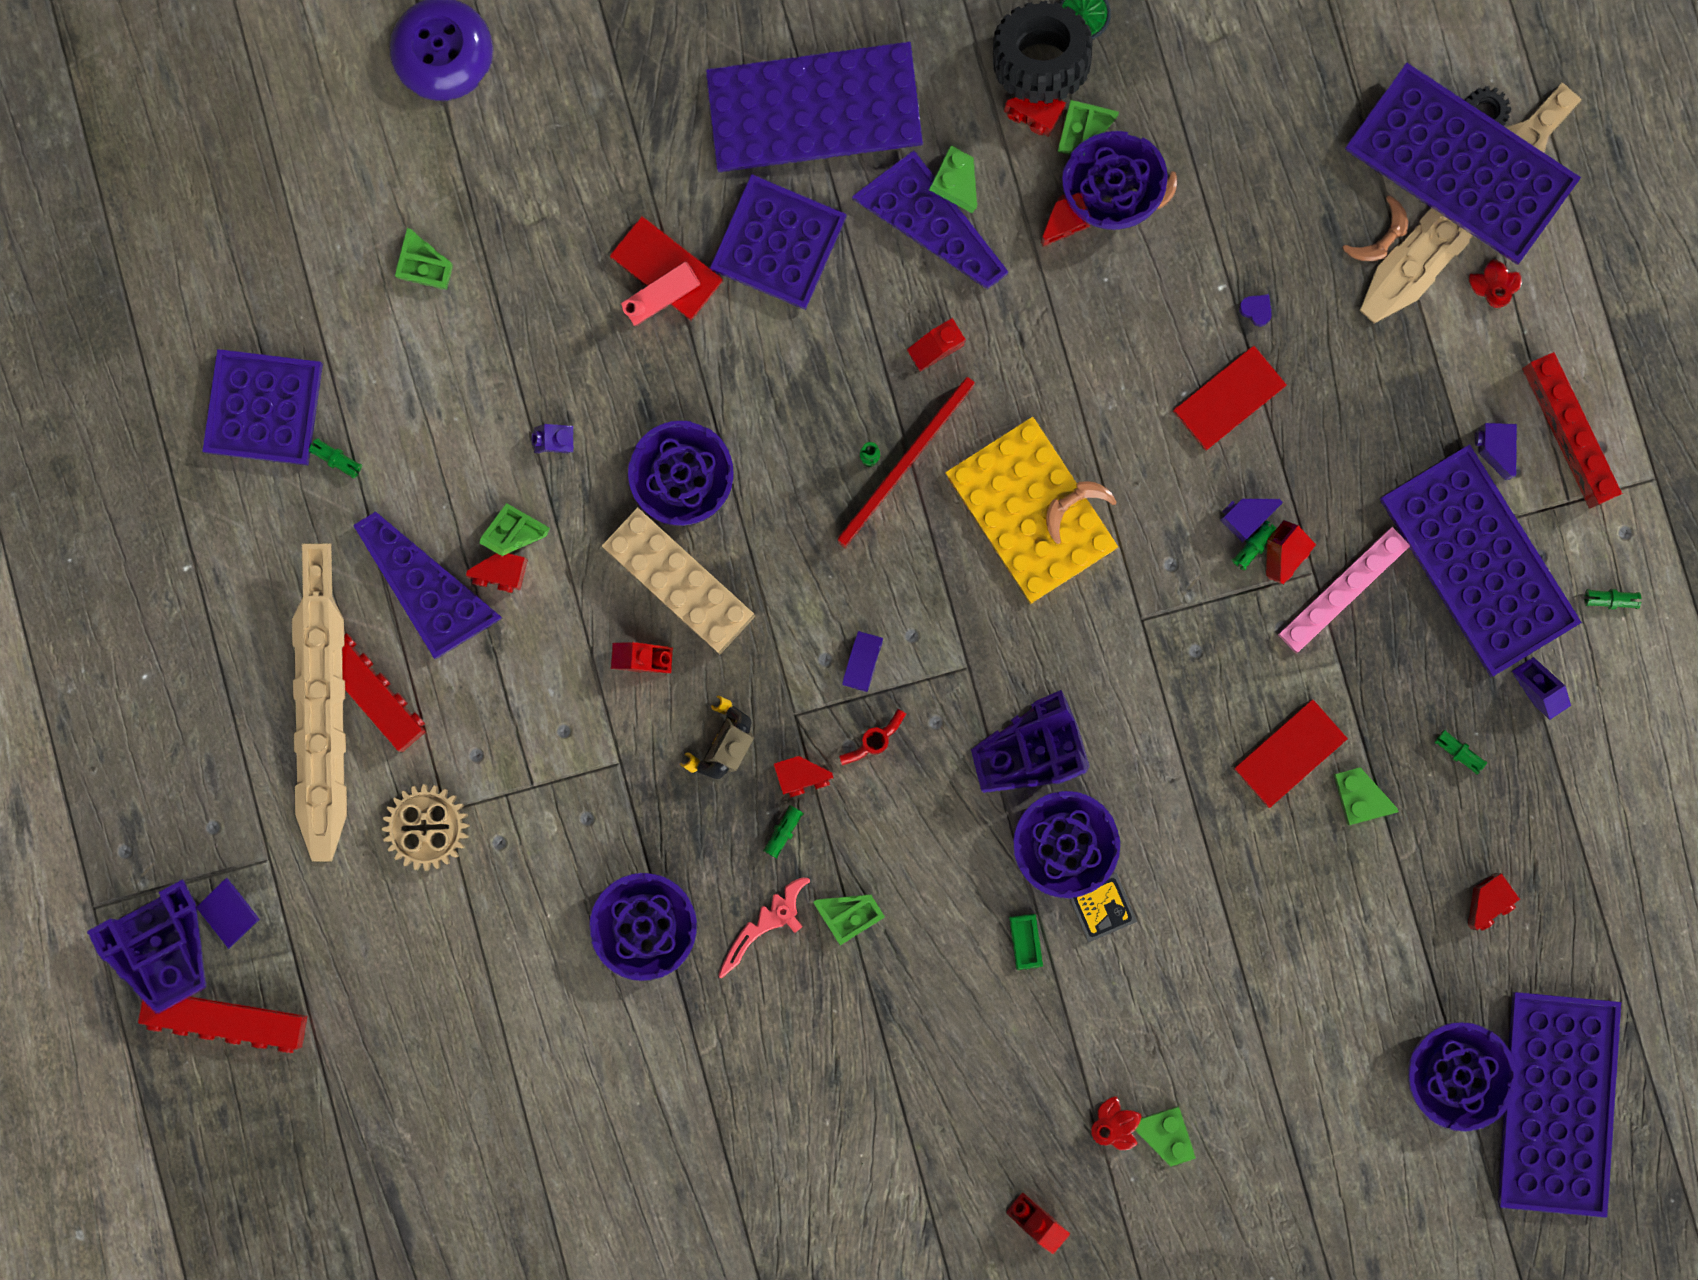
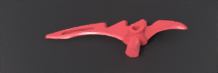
[718,878,810,978]

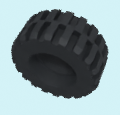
[993,1,1092,103]

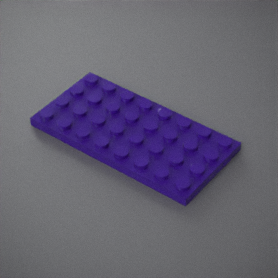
[706,42,923,172]
[1345,63,1581,265]
[1379,444,1582,677]
[1498,992,1621,1218]

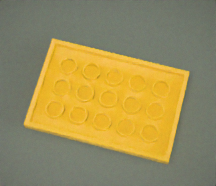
[945,417,1118,604]

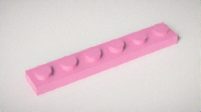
[1278,527,1410,653]

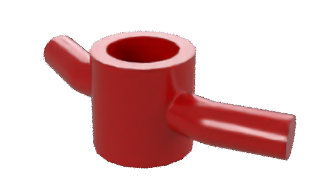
[839,709,906,766]

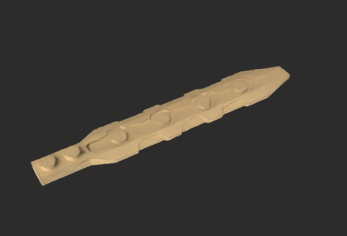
[1360,83,1582,323]
[292,544,347,862]

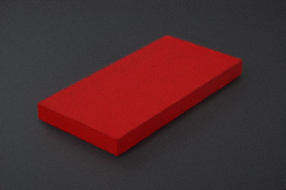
[610,216,723,321]
[1173,346,1287,451]
[1233,699,1348,808]

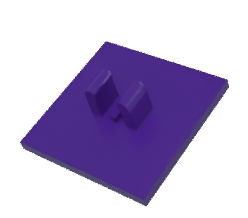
[196,878,260,949]

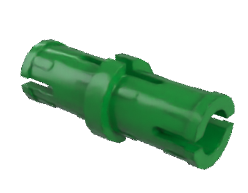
[309,438,362,479]
[860,442,880,467]
[1232,520,1277,571]
[1584,589,1642,610]
[1434,729,1487,775]
[762,805,804,859]

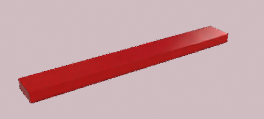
[838,377,975,548]

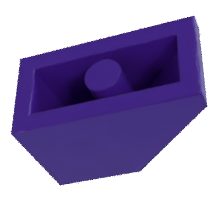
[1475,423,1517,480]
[1220,499,1283,542]
[1512,657,1571,720]

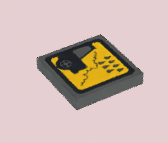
[1069,873,1137,942]

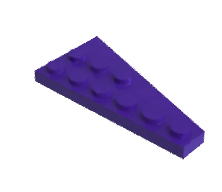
[852,151,1009,290]
[353,512,503,659]

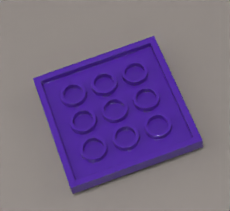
[710,174,847,310]
[202,349,323,466]

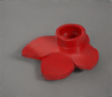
[1469,259,1522,308]
[1091,1096,1141,1150]

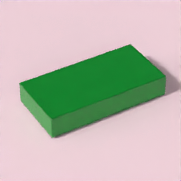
[1009,914,1043,970]

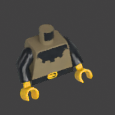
[680,695,754,779]

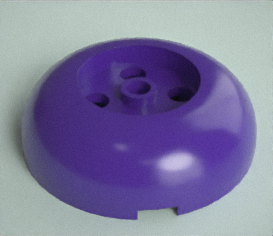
[389,0,493,101]
[1062,131,1168,230]
[628,421,734,526]
[1013,791,1120,898]
[590,873,697,981]
[1408,1022,1517,1131]

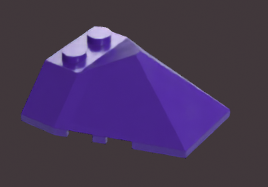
[971,690,1090,793]
[87,879,206,1014]

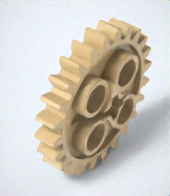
[382,784,470,871]

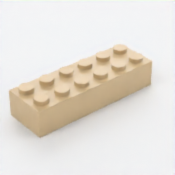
[602,507,755,655]

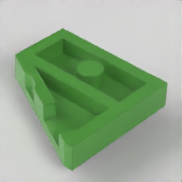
[1058,100,1119,155]
[929,146,977,213]
[395,228,453,290]
[479,503,550,556]
[1333,767,1398,825]
[813,894,885,945]
[1135,1106,1196,1167]

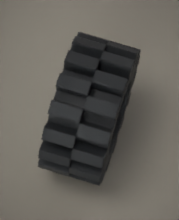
[1465,86,1511,126]

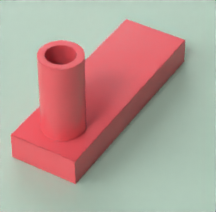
[621,262,701,326]

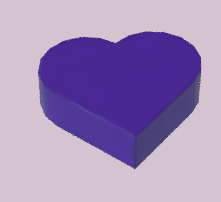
[1239,294,1272,327]

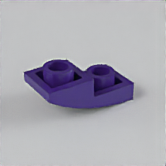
[842,631,883,692]

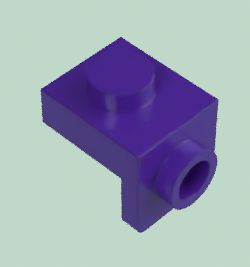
[531,424,573,454]

